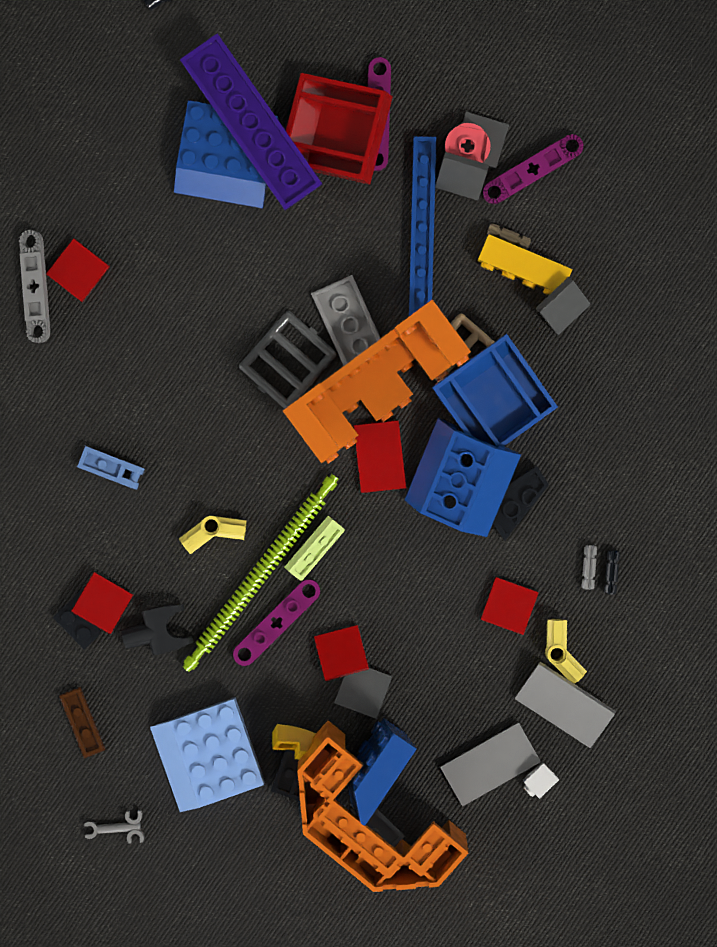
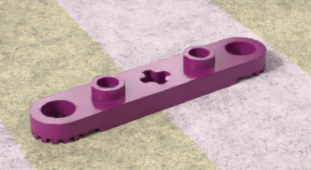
[368,57,391,171]
[483,134,584,204]
[233,580,320,666]

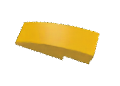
[272,724,316,760]

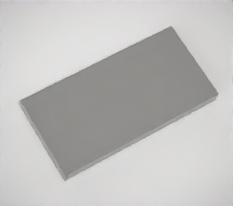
[311,275,381,366]
[515,662,616,748]
[440,722,541,807]

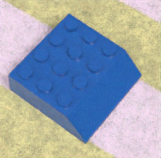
[174,100,279,208]
[432,334,558,448]
[348,718,417,826]

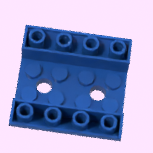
[405,418,522,537]

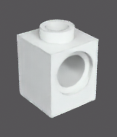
[523,761,559,799]

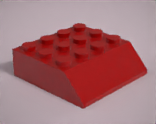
[286,73,393,185]

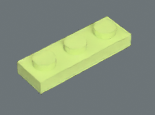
[284,516,345,581]

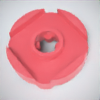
[445,123,491,163]

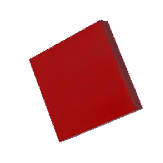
[46,239,110,302]
[71,572,133,634]
[481,577,539,635]
[314,625,369,681]

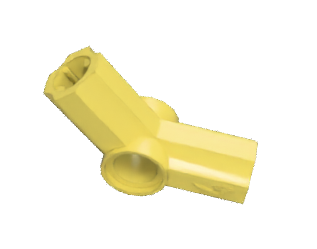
[179,515,247,554]
[545,619,587,684]

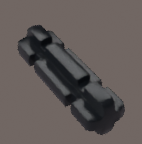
[604,550,620,595]

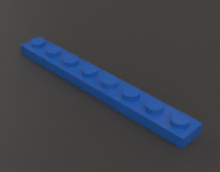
[409,137,436,316]

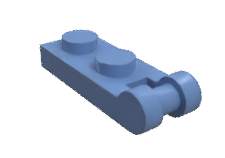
[77,446,145,490]

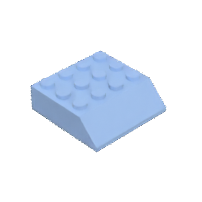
[150,697,265,812]

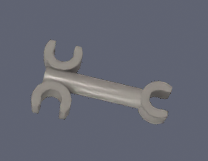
[84,810,144,843]

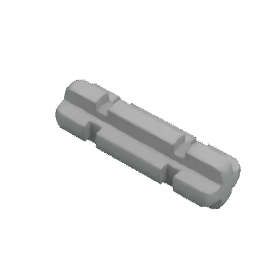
[582,545,597,590]

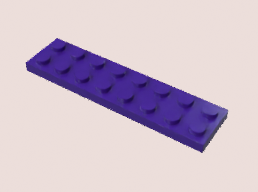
[180,33,323,211]

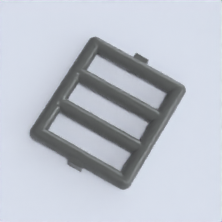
[239,311,337,409]

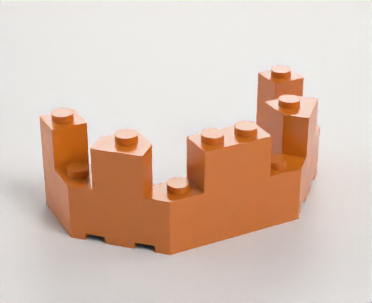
[283,300,471,464]
[298,721,469,892]

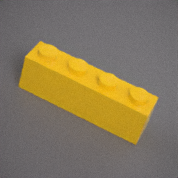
[478,234,573,295]

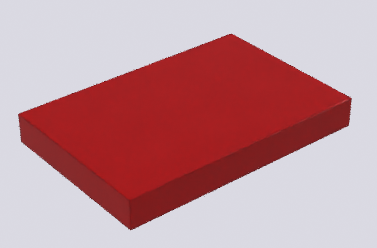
[354,421,406,493]

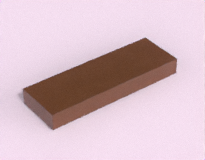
[59,687,106,758]

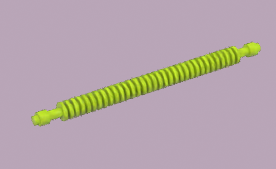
[183,474,339,672]

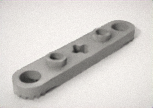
[19,230,50,343]

